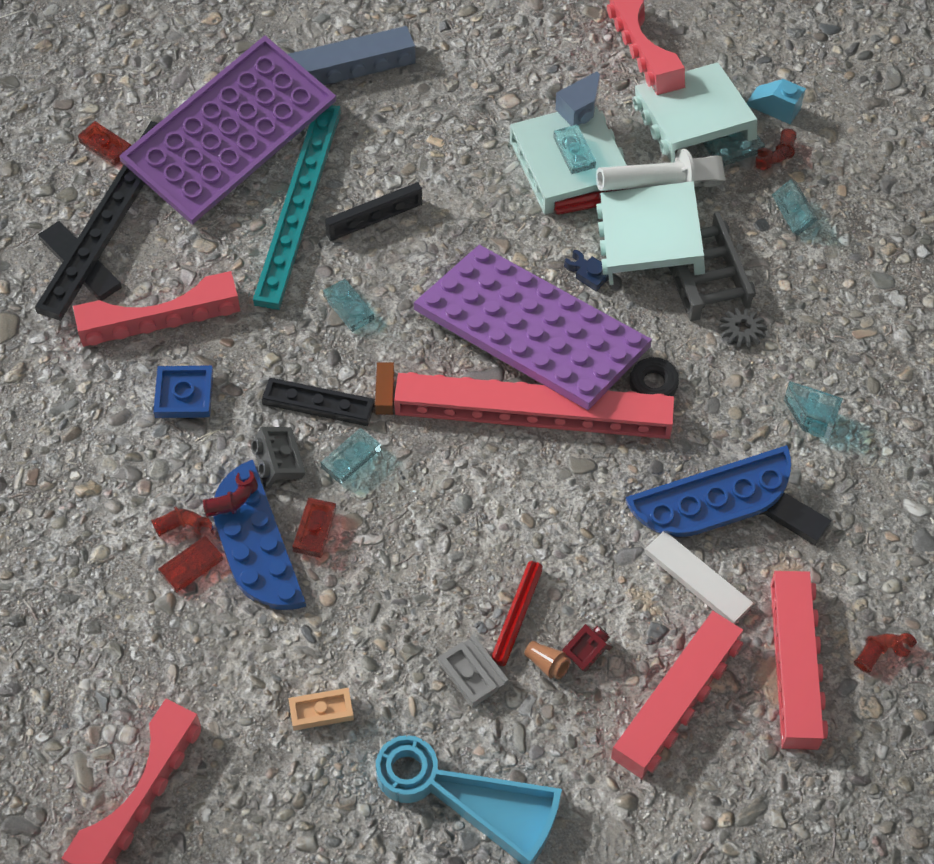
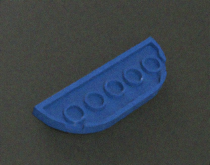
[626,445,791,537]
[213,460,306,610]

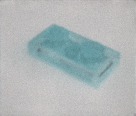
[553,124,596,175]
[772,179,818,236]
[323,279,374,332]
[320,428,381,484]

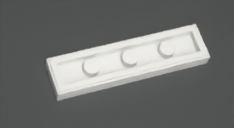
[645,531,753,624]

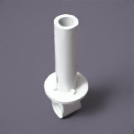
[596,149,726,191]

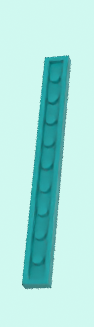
[253,105,341,310]

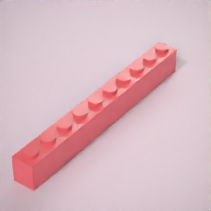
[394,372,674,439]

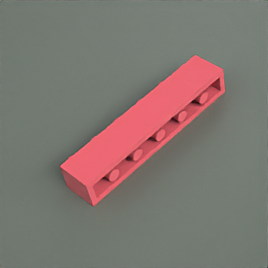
[770,571,828,750]
[611,611,743,779]

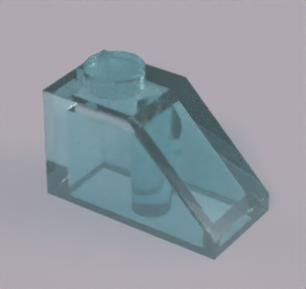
[784,381,843,439]

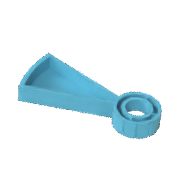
[376,735,562,864]

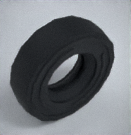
[630,357,679,396]

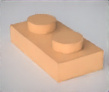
[288,688,354,731]

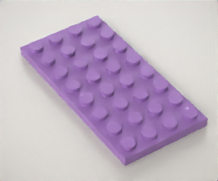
[120,35,336,225]
[414,245,652,410]

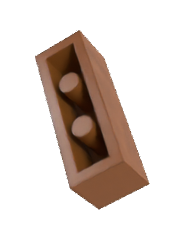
[375,362,394,415]

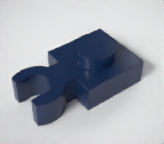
[564,250,609,292]

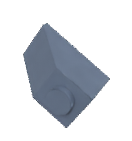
[555,71,600,128]

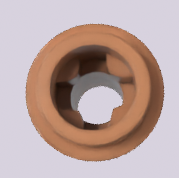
[524,641,571,680]

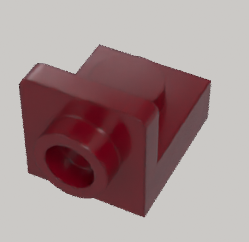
[562,624,613,672]

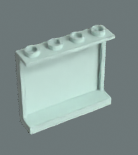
[632,62,757,163]
[510,106,627,215]
[596,181,705,285]

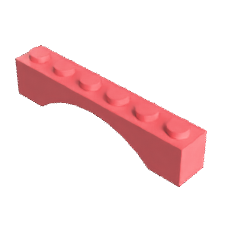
[607,0,685,95]
[73,271,240,347]
[61,699,201,864]

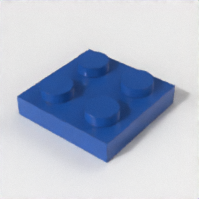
[153,365,214,418]

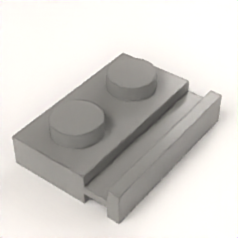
[438,635,509,708]

